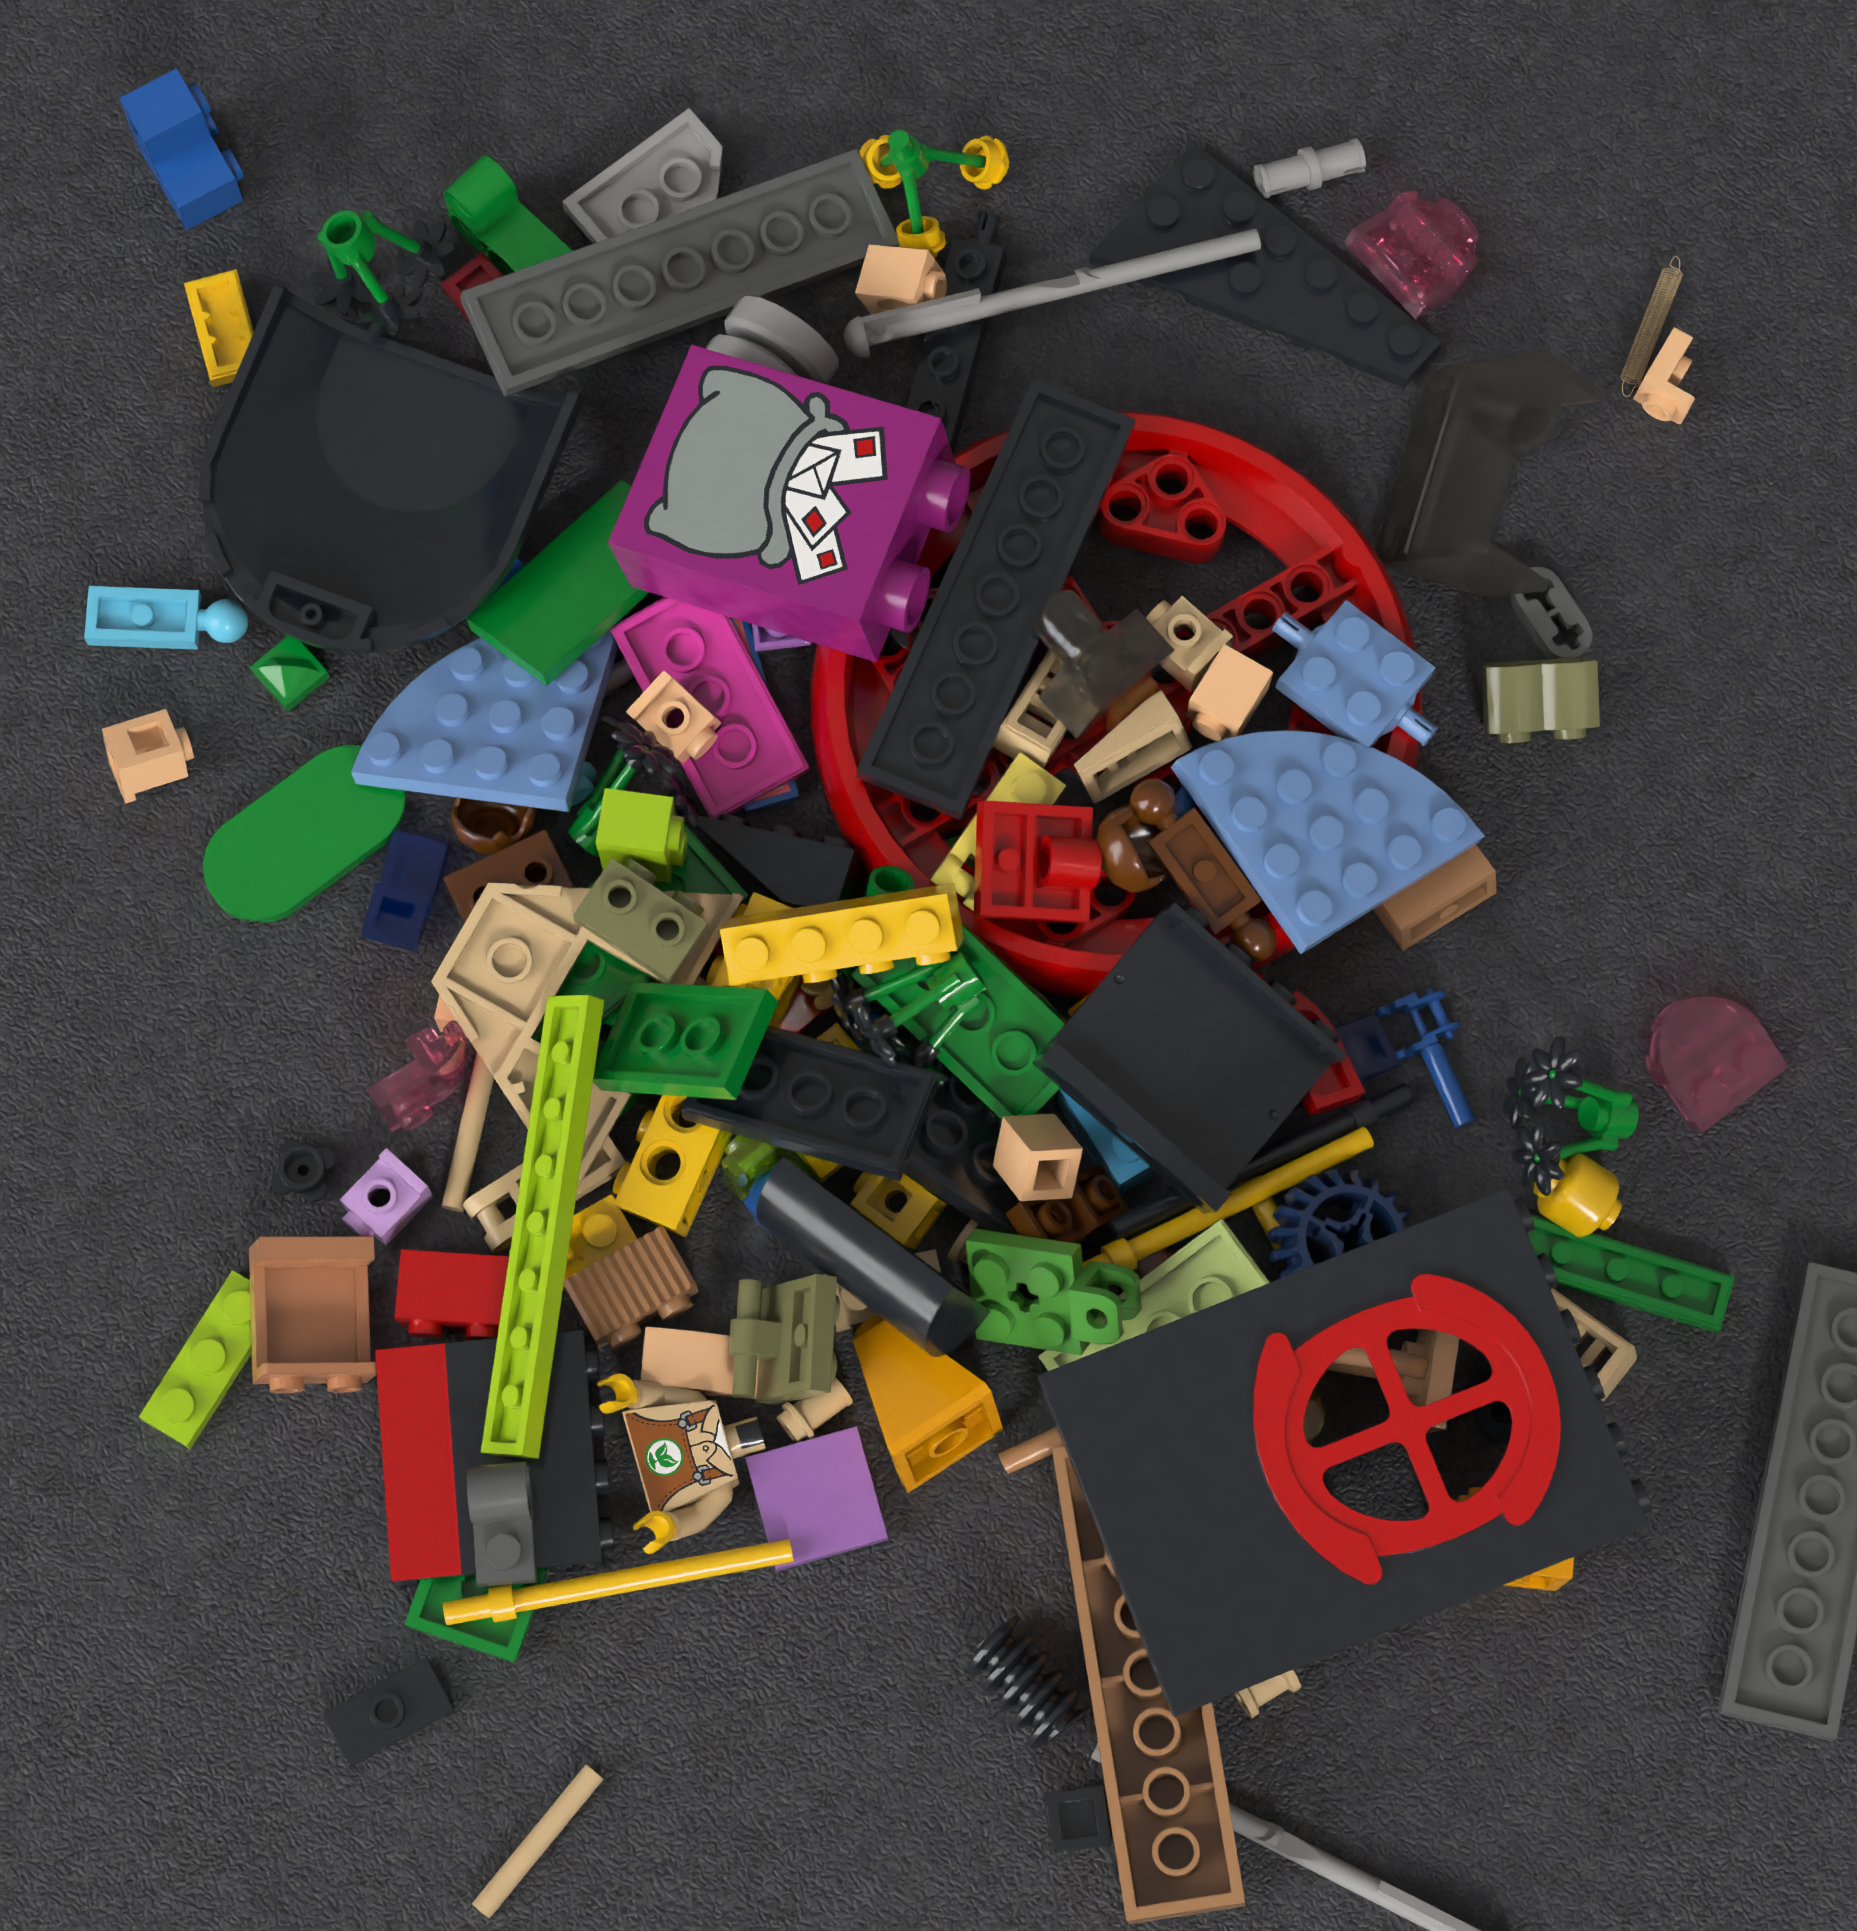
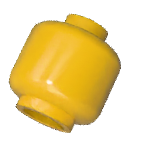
[1533,1154,1622,1237]

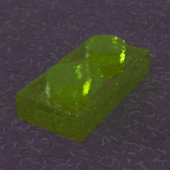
[722,1135,783,1201]

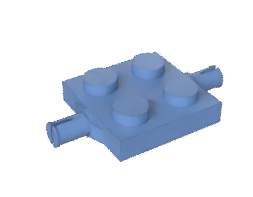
[1272,600,1438,749]

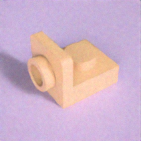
[1633,327,1695,424]

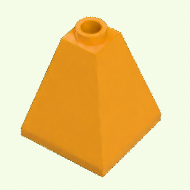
[852,1316,1003,1493]

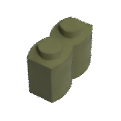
[1481,657,1600,743]

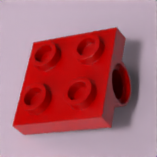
[973,800,1102,923]

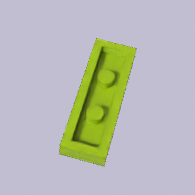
[139,1270,252,1450]

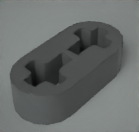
[1510,567,1592,659]

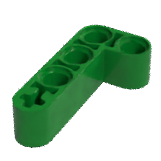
[443,155,573,276]

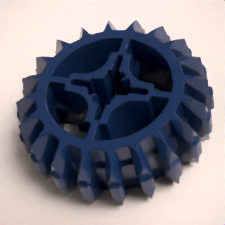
[1266,1169,1412,1280]

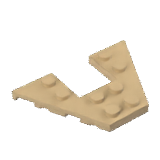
[431,883,744,1189]

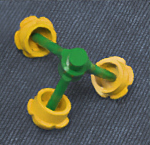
[859,130,1009,259]

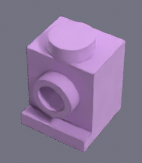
[340,1148,433,1246]

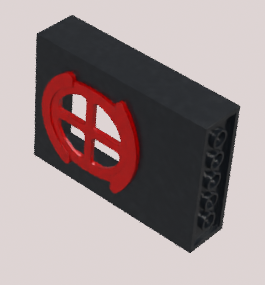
[1038,1188,1652,1717]

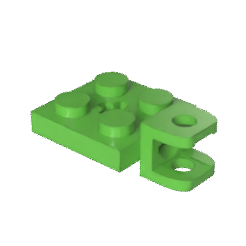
[965,1229,1142,1355]

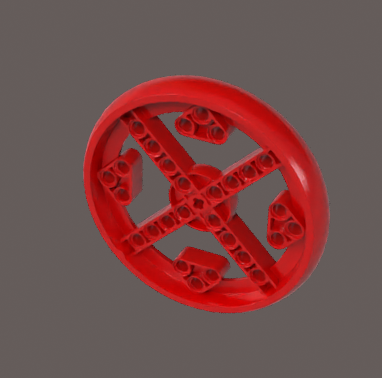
[811,410,1423,999]

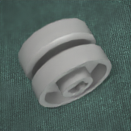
[705,295,839,384]

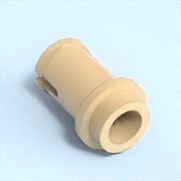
[776,1377,853,1443]

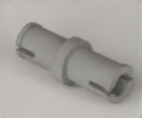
[1253,138,1366,199]

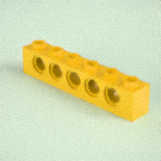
[613,892,802,1238]

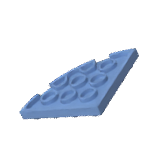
[351,618,622,812]
[1171,730,1485,954]

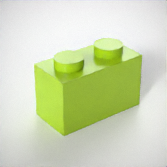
[596,788,687,883]

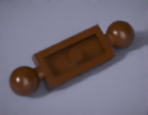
[1130,779,1277,963]

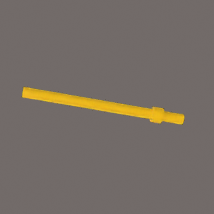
[1083,1127,1374,1270]
[443,1539,794,1625]

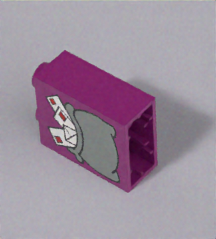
[608,344,970,663]

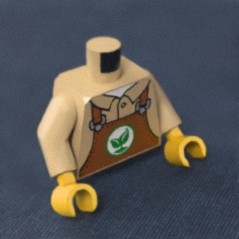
[597,1373,766,1554]

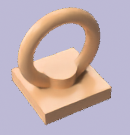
[1326,1329,1459,1433]

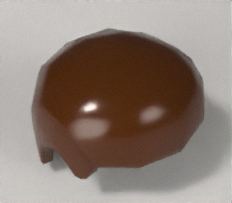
[451,797,538,856]
[1096,805,1170,893]

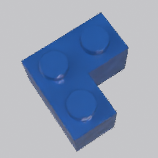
[119,68,244,231]

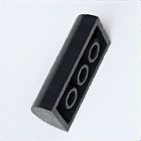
[757,1157,991,1357]

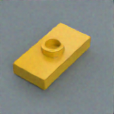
[184,269,254,387]

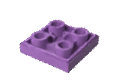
[745,1426,888,1572]

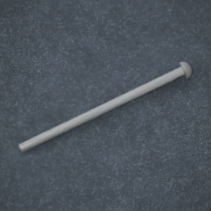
[843,229,1261,358]
[1091,1743,1506,1931]

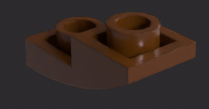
[1005,1165,1129,1243]

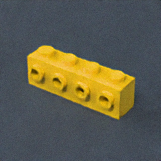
[720,883,964,990]

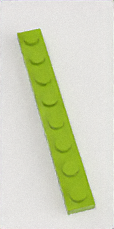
[481,995,605,1459]

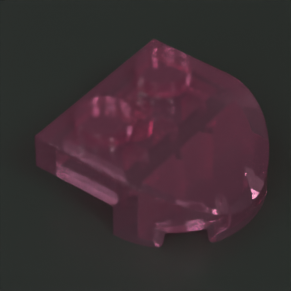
[1344,191,1479,320]
[1646,995,1789,1133]
[367,1020,468,1132]

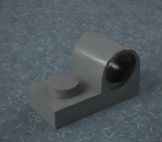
[467,1461,537,1587]

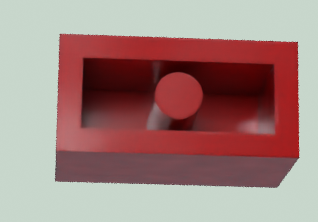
[395,1249,509,1341]

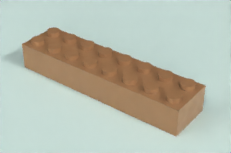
[1052,1447,1246,1924]

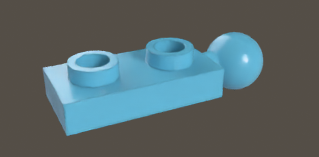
[84,586,248,650]

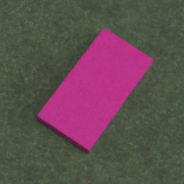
[610,597,812,820]

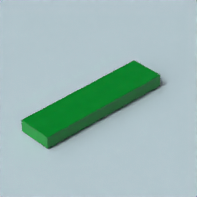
[1528,1214,1735,1333]

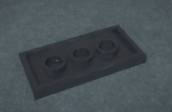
[681,1025,940,1181]

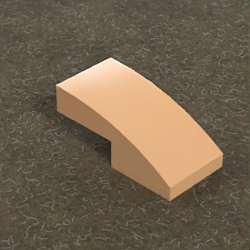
[641,1327,759,1399]

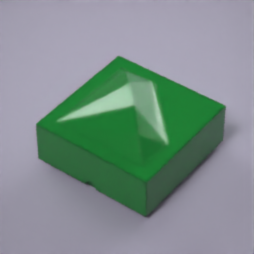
[250,636,330,712]

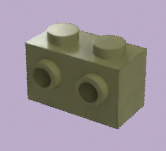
[573,858,708,984]

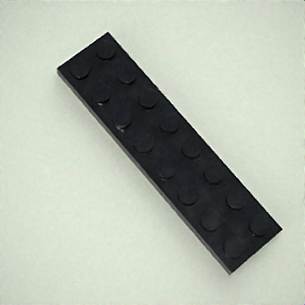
[856,379,1136,820]

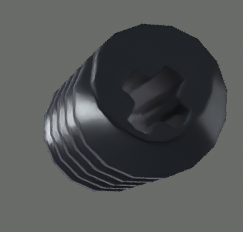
[967,1614,1092,1749]

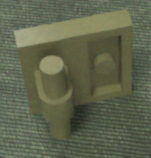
[729,1274,840,1405]

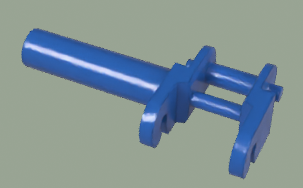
[1375,989,1476,1129]

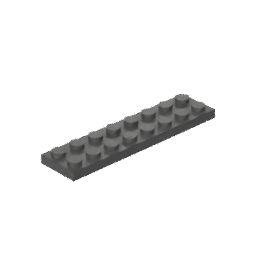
[460,149,900,397]
[1717,1262,1857,1741]

